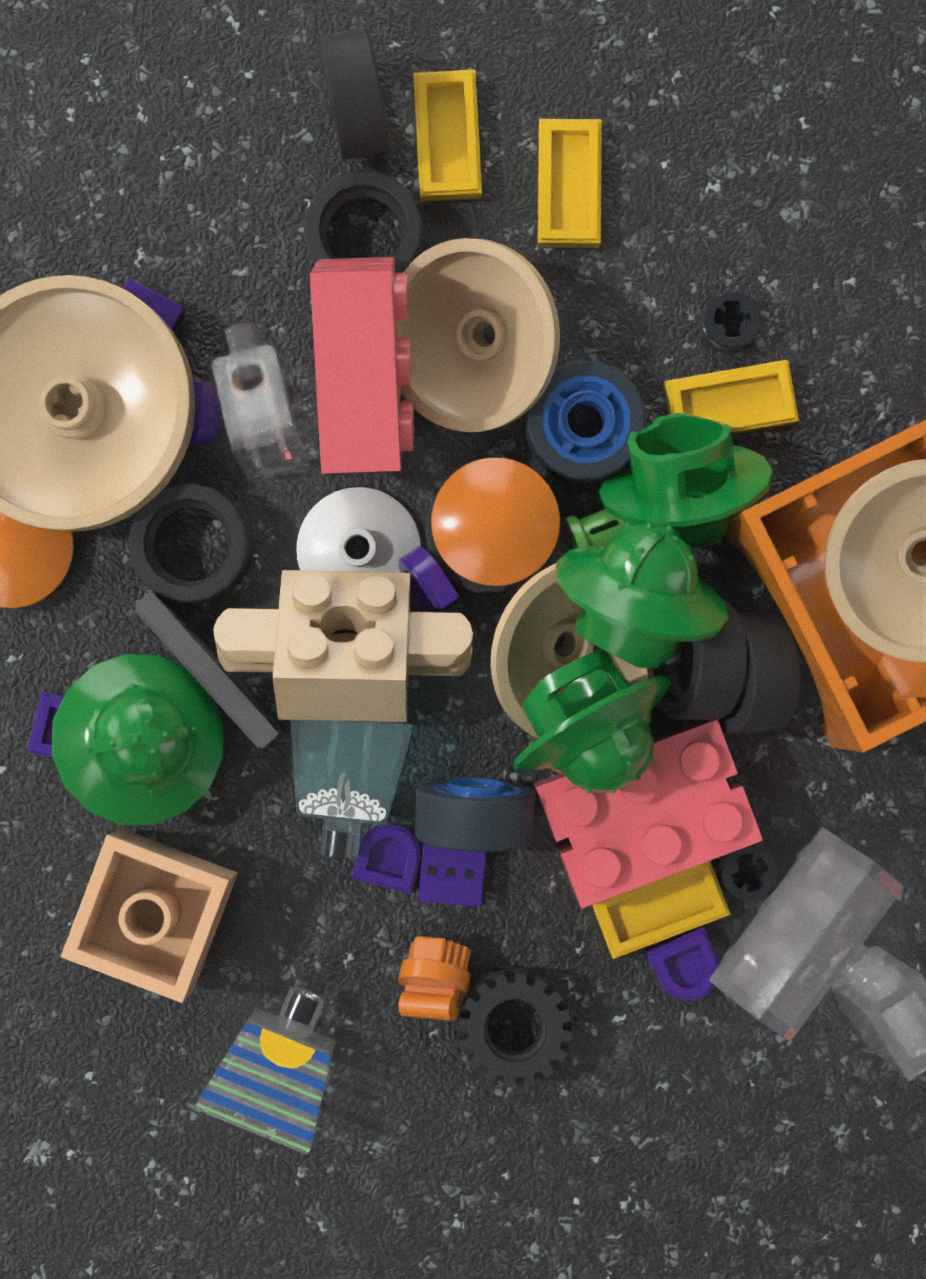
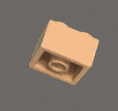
[61,829,238,1003]

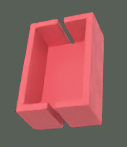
[310,257,415,474]
[533,720,763,909]

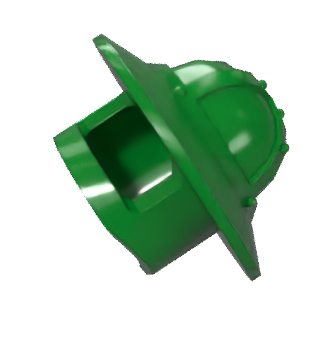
[599,413,773,548]
[556,522,728,668]
[513,649,671,794]
[52,654,223,825]

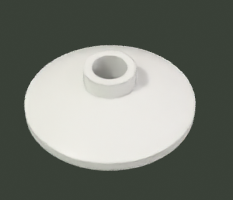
[297,487,421,573]

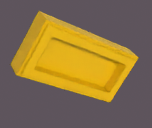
[413,70,482,202]
[537,119,602,248]
[663,360,799,435]
[592,861,730,959]

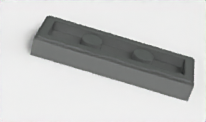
[135,591,285,749]

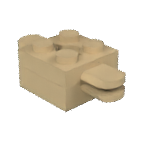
[213,570,473,722]

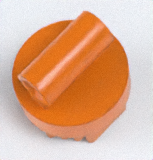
[398,936,471,1021]

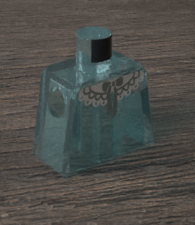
[291,720,414,858]

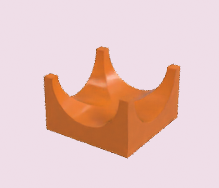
[724,420,926,753]

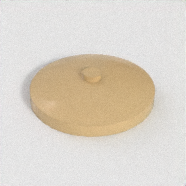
[0,275,195,532]

